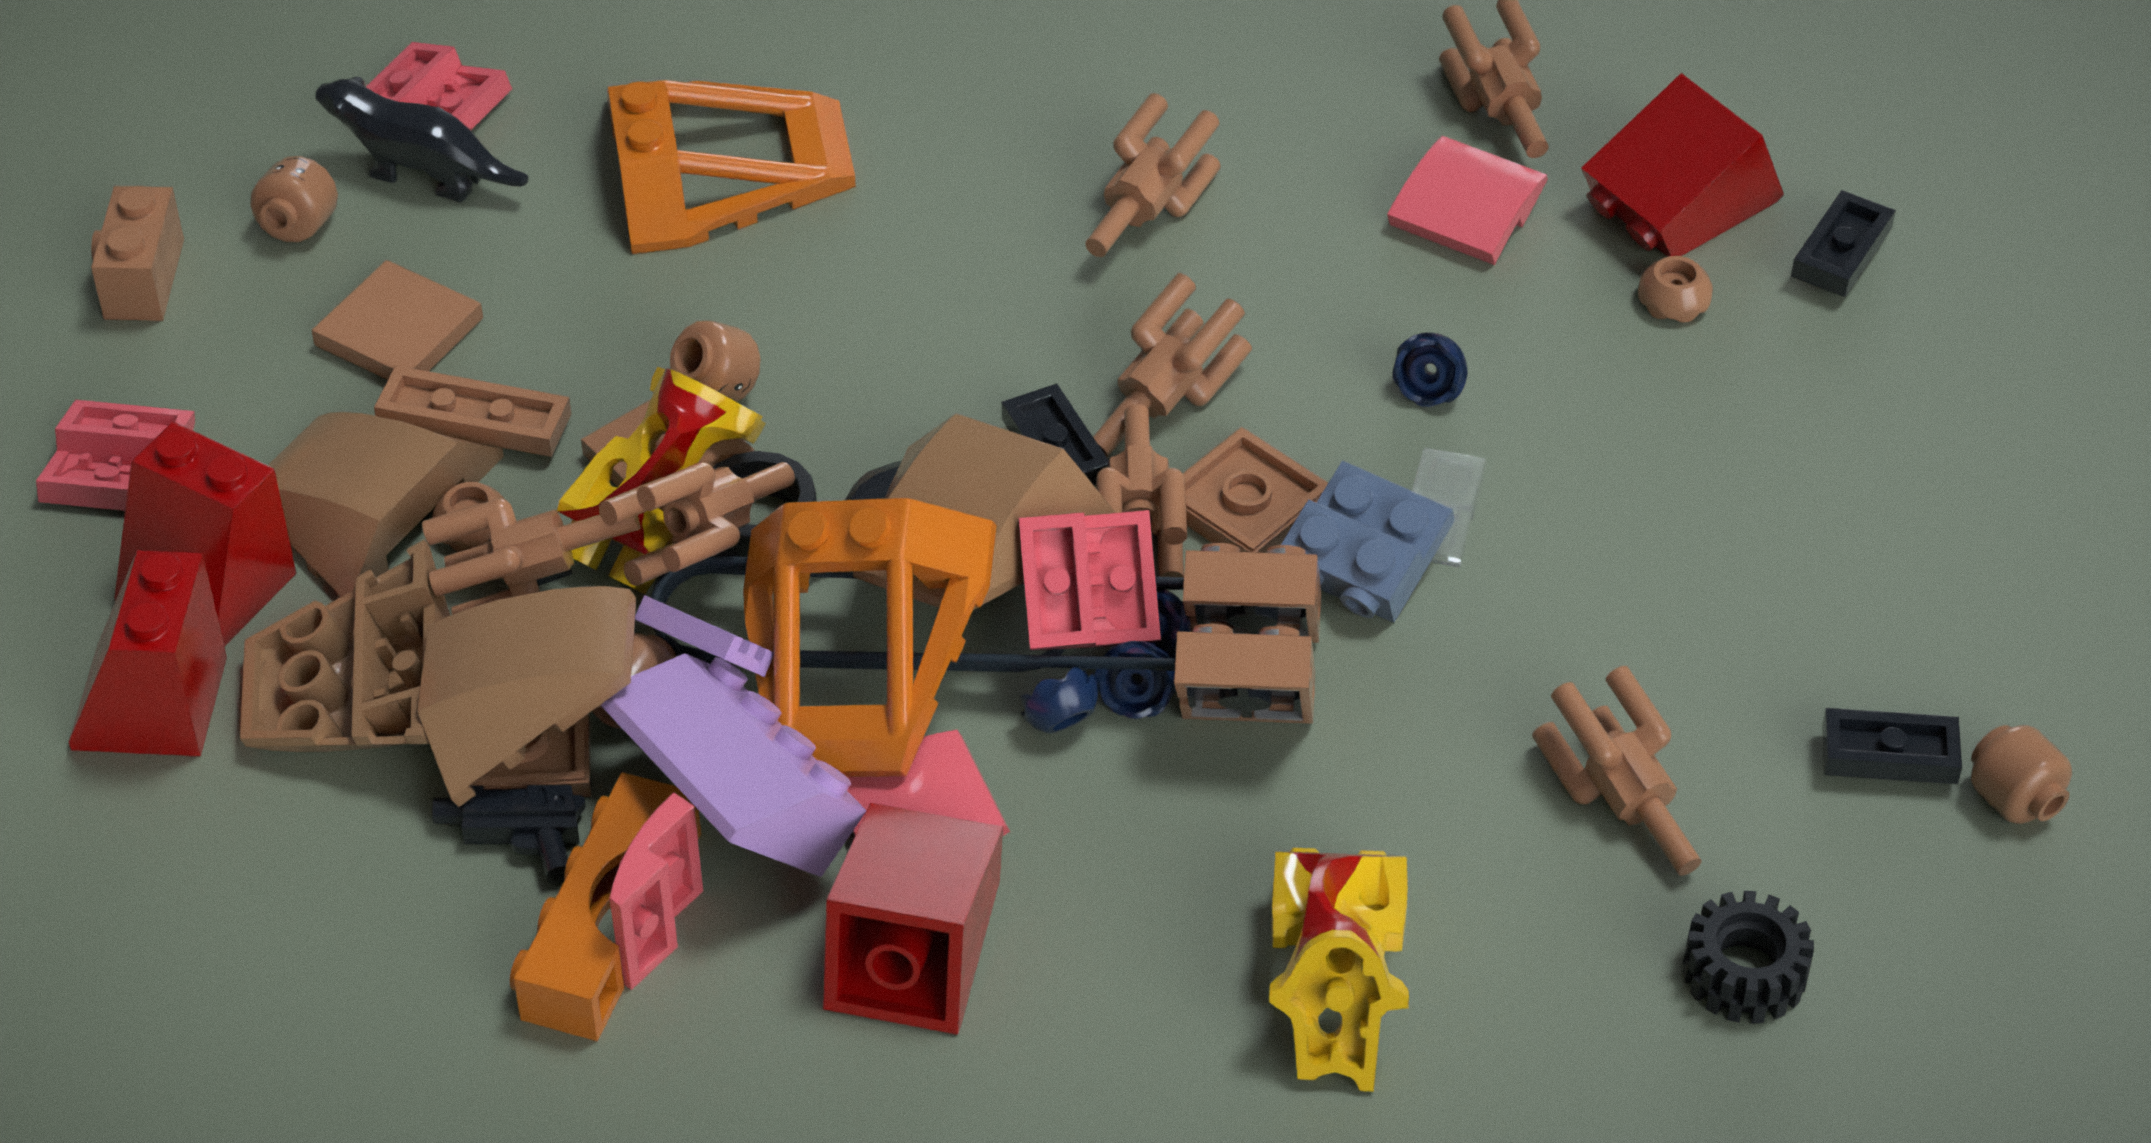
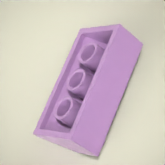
[601,653,867,877]

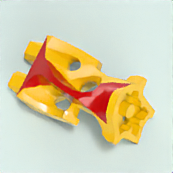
[557,367,766,594]
[1269,848,1409,1092]

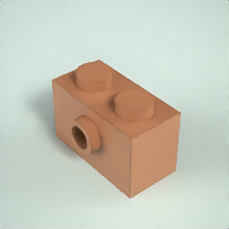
[91,186,184,321]

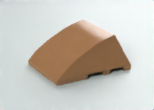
[268,412,504,598]
[853,413,1116,610]
[240,539,450,752]
[417,586,636,807]

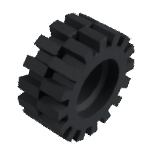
[1683,890,1814,1024]

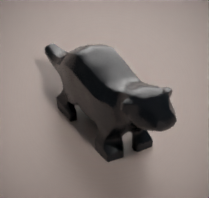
[315,76,529,203]

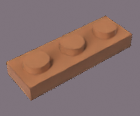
[374,365,572,457]

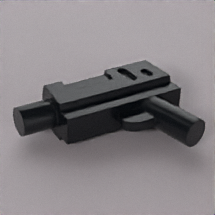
[432,785,586,884]

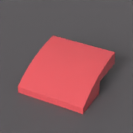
[366,42,512,130]
[1387,136,1548,265]
[36,400,195,511]
[1019,510,1161,650]
[847,730,1011,837]
[610,792,703,990]

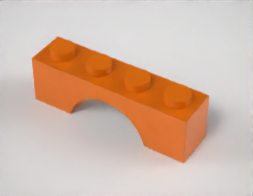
[509,772,701,1042]

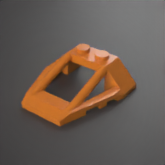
[607,80,856,254]
[743,498,997,777]

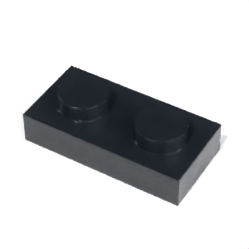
[1791,190,1896,297]
[1001,383,1109,486]
[1822,708,1962,784]

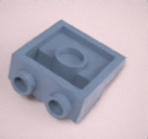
[1281,460,1455,623]

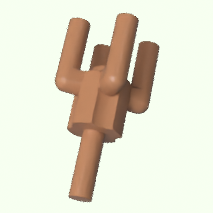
[1439,0,1549,158]
[1085,93,1221,257]
[1093,273,1252,457]
[1096,404,1187,578]
[599,462,795,586]
[422,498,640,615]
[1532,666,1702,876]

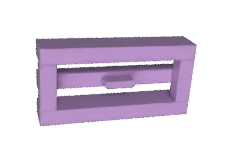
[635,595,774,677]

